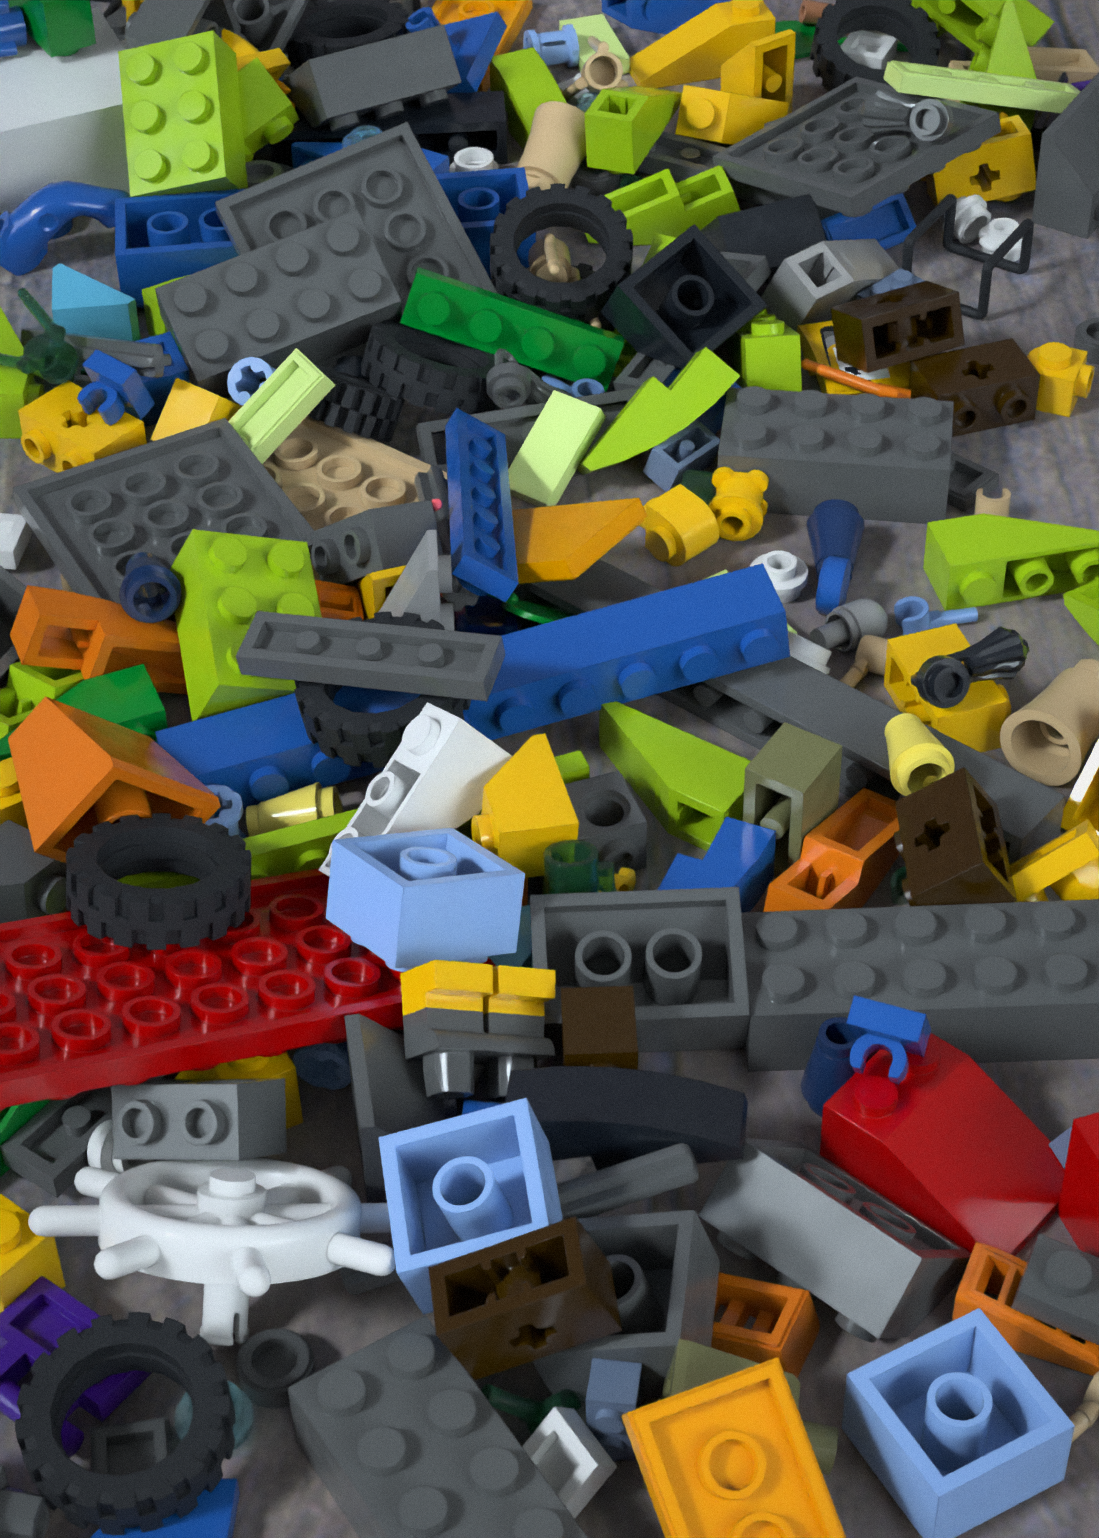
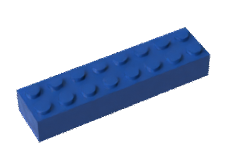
[115,167,536,309]

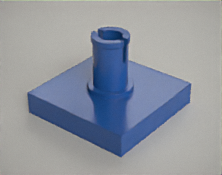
[406,7,507,93]

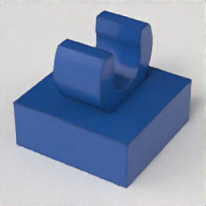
[77,349,155,426]
[846,995,931,1084]

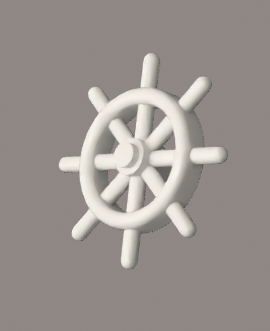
[28,1158,396,1346]

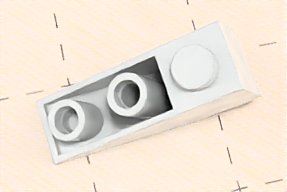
[319,702,512,876]

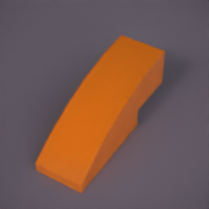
[10,585,188,695]
[763,788,900,912]

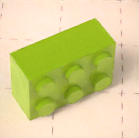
[118,30,248,197]
[170,529,322,721]

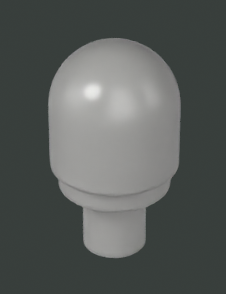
[810,598,888,652]

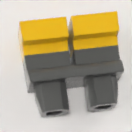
[401,960,555,1103]

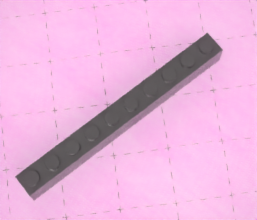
[513,559,1065,865]

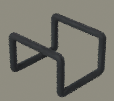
[901,194,1034,320]

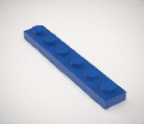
[445,408,519,603]

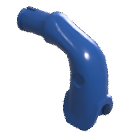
[0,180,130,276]

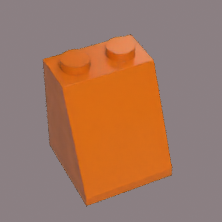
[8,696,221,863]

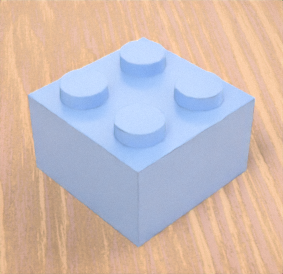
[326,828,525,972]
[378,1098,563,1315]
[842,1308,1075,1538]

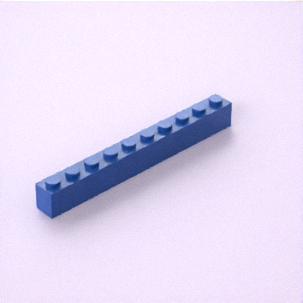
[155,563,790,818]

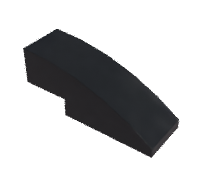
[505,1066,748,1171]

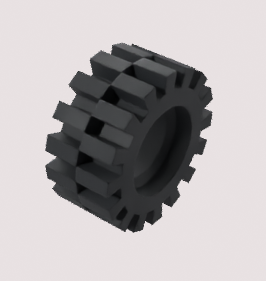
[308,365,406,442]

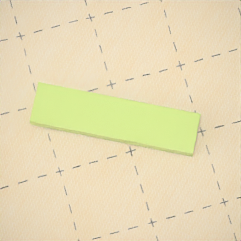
[883,60,1081,113]

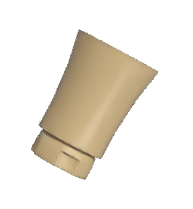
[516,101,587,191]
[1000,659,1099,786]

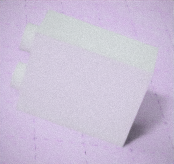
[0,7,130,214]

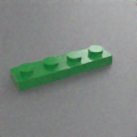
[400,267,624,392]

